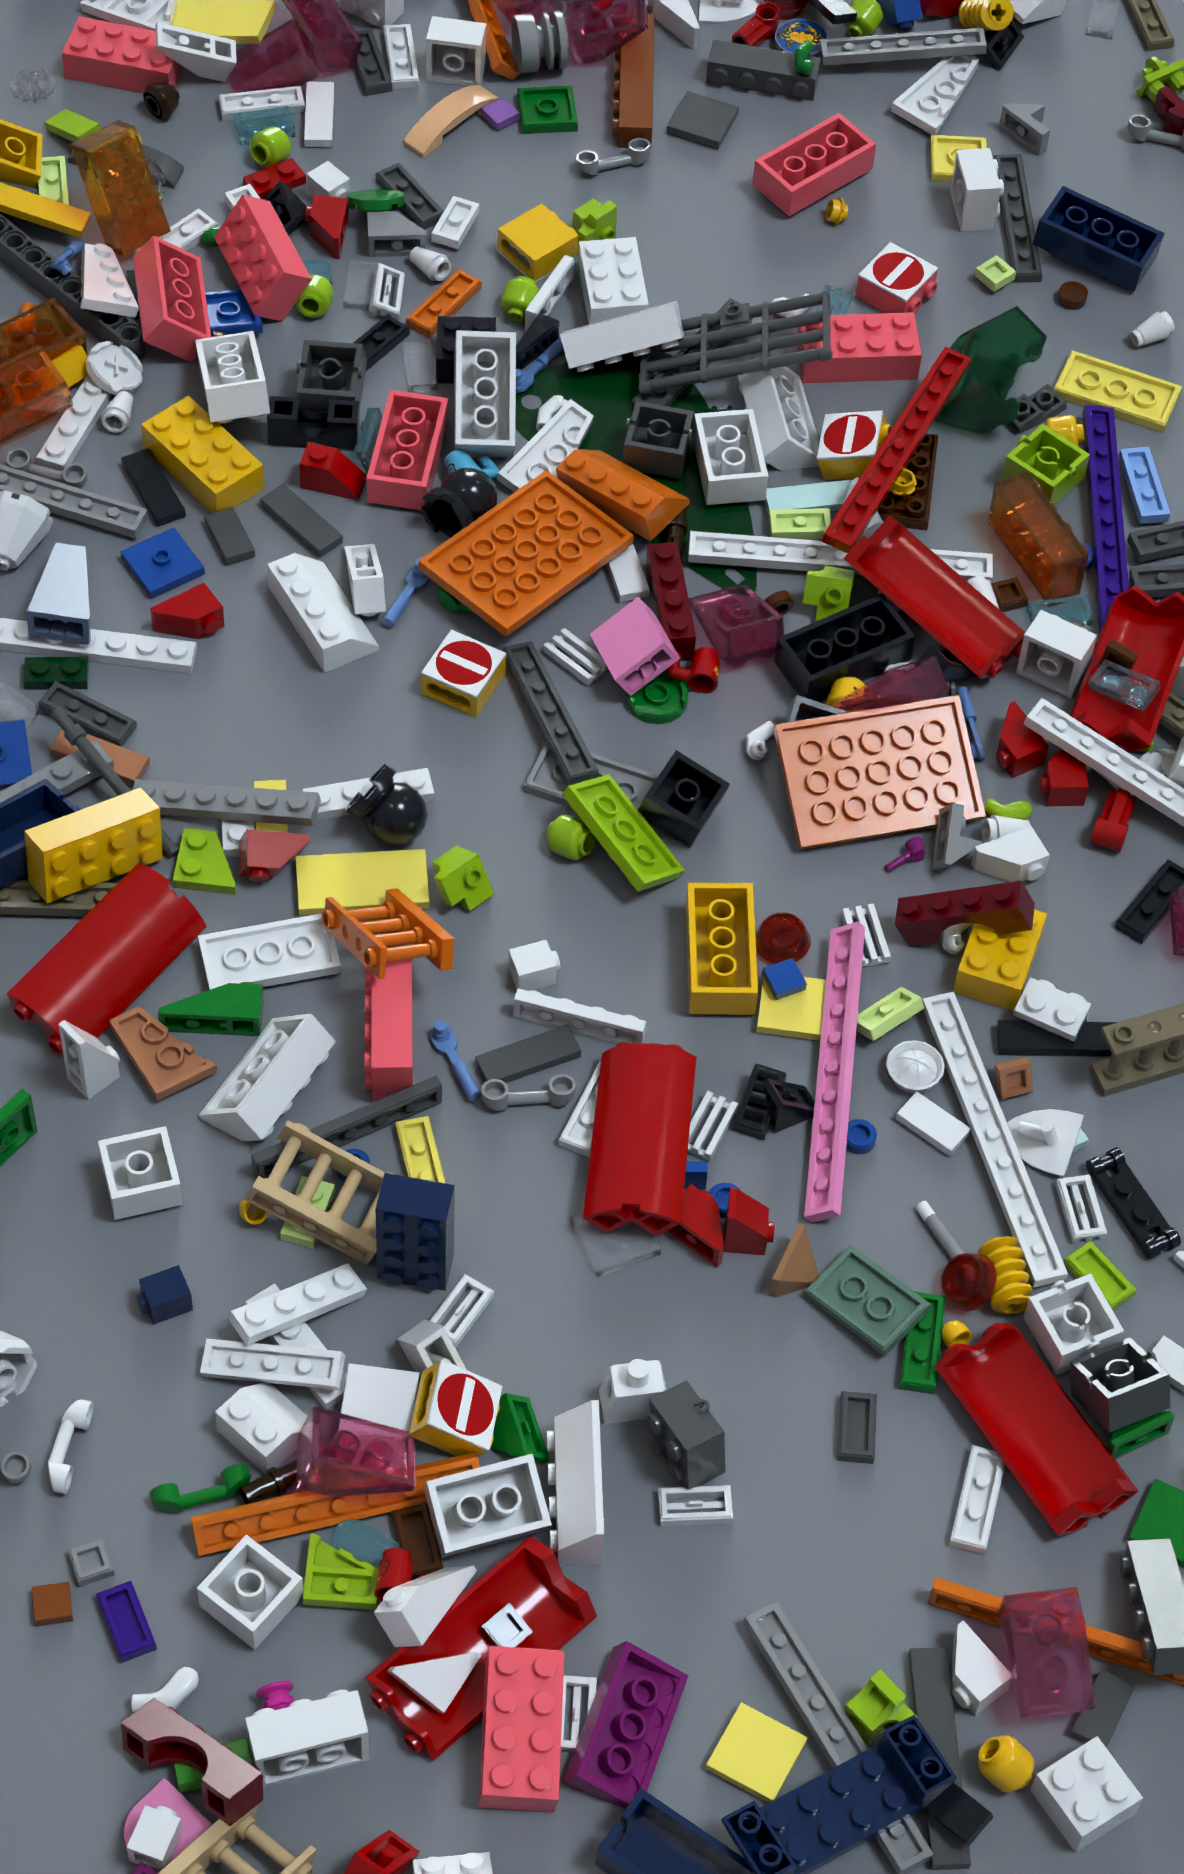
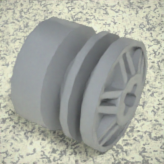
[511,10,569,74]

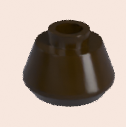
[143,83,180,120]

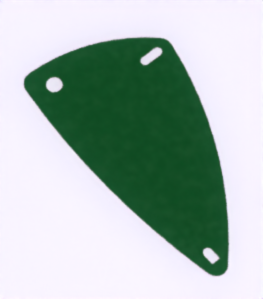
[515,352,757,597]

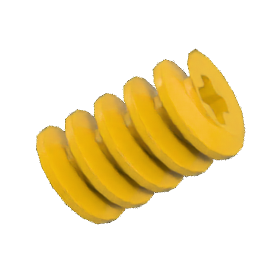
[958,0,1014,31]
[978,1236,1033,1314]

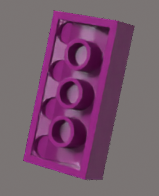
[563,1641,688,1809]

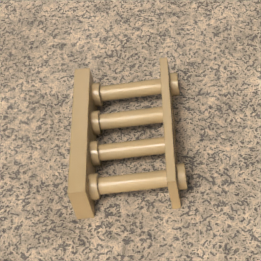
[244,1120,393,1265]
[158,1804,317,1874]

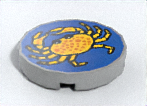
[774,18,828,57]

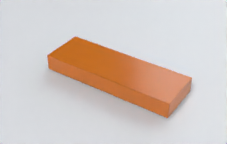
[406,269,482,338]

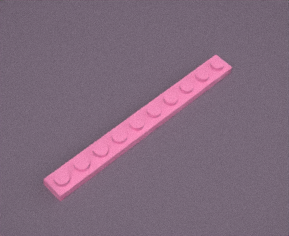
[804,922,865,1223]

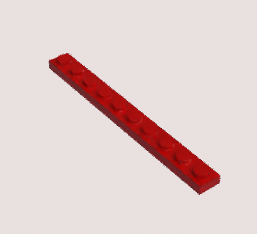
[822,347,972,553]

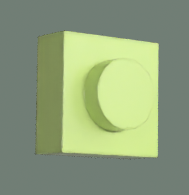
[975,255,1016,292]

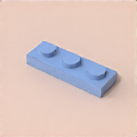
[1118,446,1170,524]

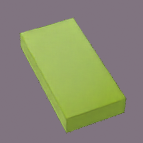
[44,109,102,146]
[1064,1241,1137,1311]

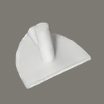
[698,0,759,23]
[1007,1109,1084,1177]

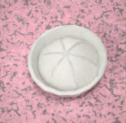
[886,1040,945,1094]

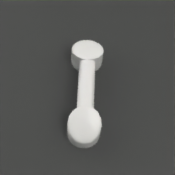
[47,1399,94,1494]

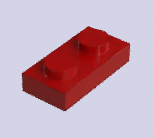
[243,158,306,199]

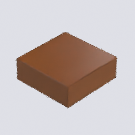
[32,1581,73,1626]

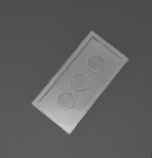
[524,742,659,821]

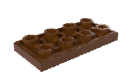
[877,433,938,531]

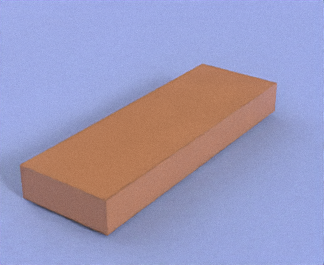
[49,729,150,786]

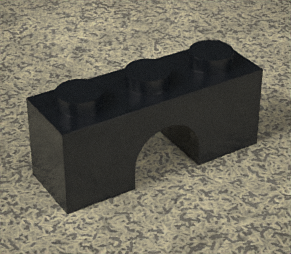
[267,396,360,448]

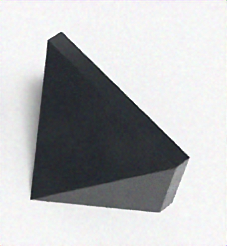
[984,19,1024,70]
[263,180,307,234]
[762,1078,815,1134]

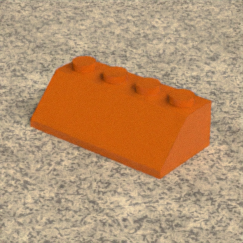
[556,449,690,542]

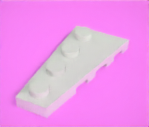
[891,55,979,135]
[80,243,139,318]
[497,399,594,492]

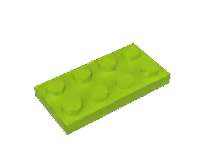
[562,774,685,892]

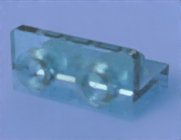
[233,106,295,145]

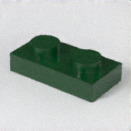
[23,657,89,690]

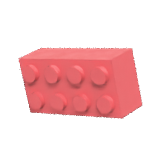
[62,16,184,94]
[752,113,876,217]
[214,194,312,321]
[133,235,211,362]
[797,312,922,383]
[366,390,448,510]
[365,959,413,1103]
[478,1645,564,1813]

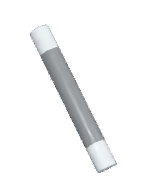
[915,1201,984,1289]

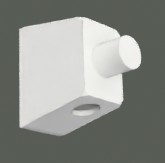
[599,1359,667,1424]

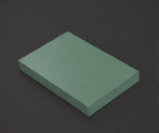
[805,1245,931,1357]

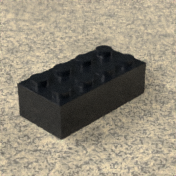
[774,593,915,701]

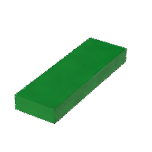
[899,1291,946,1394]

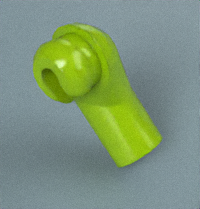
[984,798,1032,820]

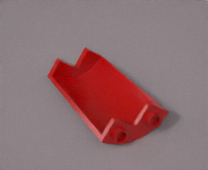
[843,515,1026,679]
[1070,585,1184,752]
[6,862,207,1055]
[583,1042,697,1236]
[934,1323,1139,1536]
[365,1535,597,1761]

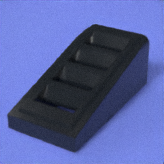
[516,313,560,370]
[917,645,977,682]
[732,1064,786,1140]

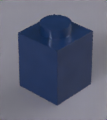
[136,1265,193,1325]

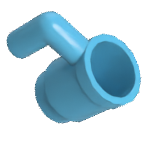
[444,449,500,479]

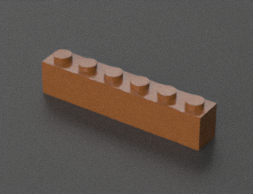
[613,12,654,148]

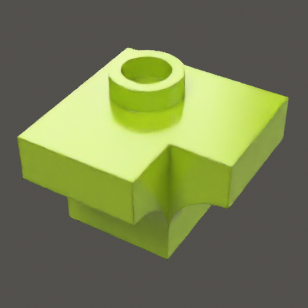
[572,198,618,248]
[802,566,855,621]
[432,845,495,911]
[845,1669,918,1745]

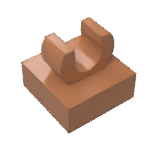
[994,1057,1033,1099]

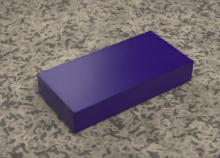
[96,1581,157,1663]

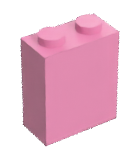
[590,597,680,696]

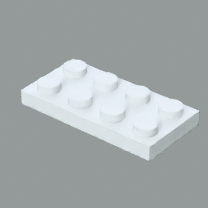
[198,913,341,990]

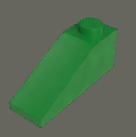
[158,982,264,1036]

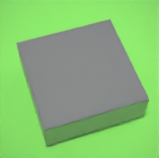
[68,1538,115,1587]

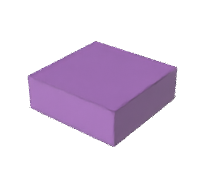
[481,97,520,131]

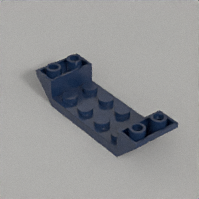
[721,1714,957,1874]

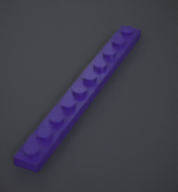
[1082,405,1129,637]

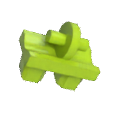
[1136,57,1184,104]

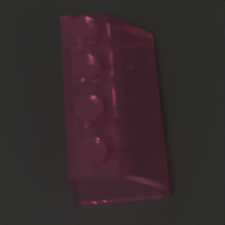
[282,0,363,70]

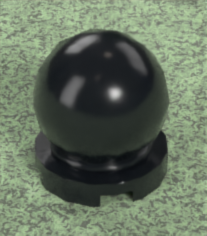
[421,468,498,538]
[345,764,428,846]

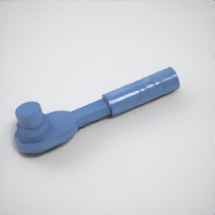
[49,239,85,276]
[516,338,564,393]
[382,558,430,628]
[956,687,985,760]
[430,1020,481,1101]

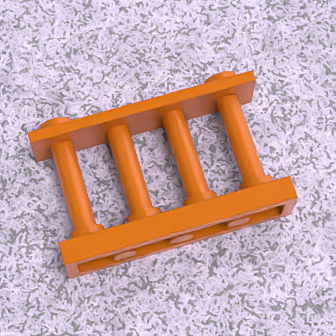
[321,888,454,979]

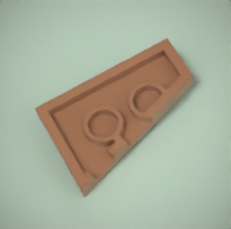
[109,1006,217,1101]

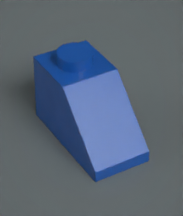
[876,0,923,29]

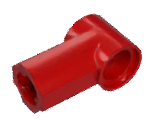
[732,2,780,47]
[1089,789,1136,852]

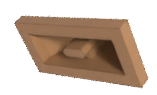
[769,1223,819,1298]

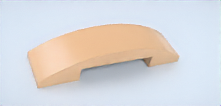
[403,85,500,158]

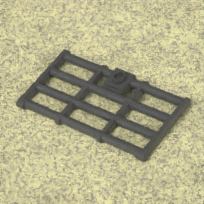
[638,290,833,395]

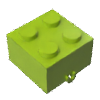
[1001,423,1090,511]

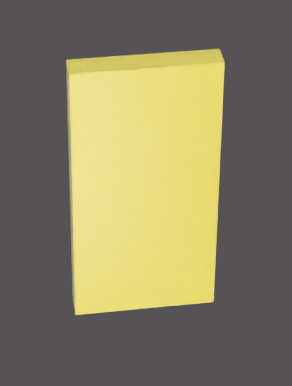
[171,0,277,44]
[1054,350,1182,433]
[296,849,430,916]

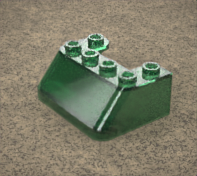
[934,306,1047,434]

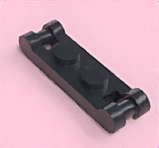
[1086,1147,1181,1259]

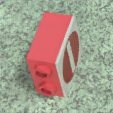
[855,242,938,314]

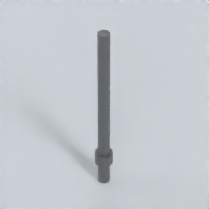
[50,706,179,858]

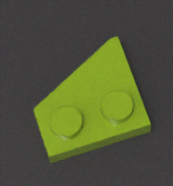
[173,828,236,895]
[303,1533,378,1610]

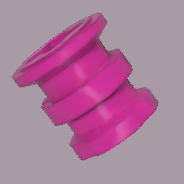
[256,1681,295,1710]

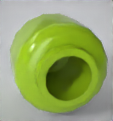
[844,0,883,37]
[249,127,291,168]
[294,275,334,318]
[500,276,540,322]
[546,814,596,860]

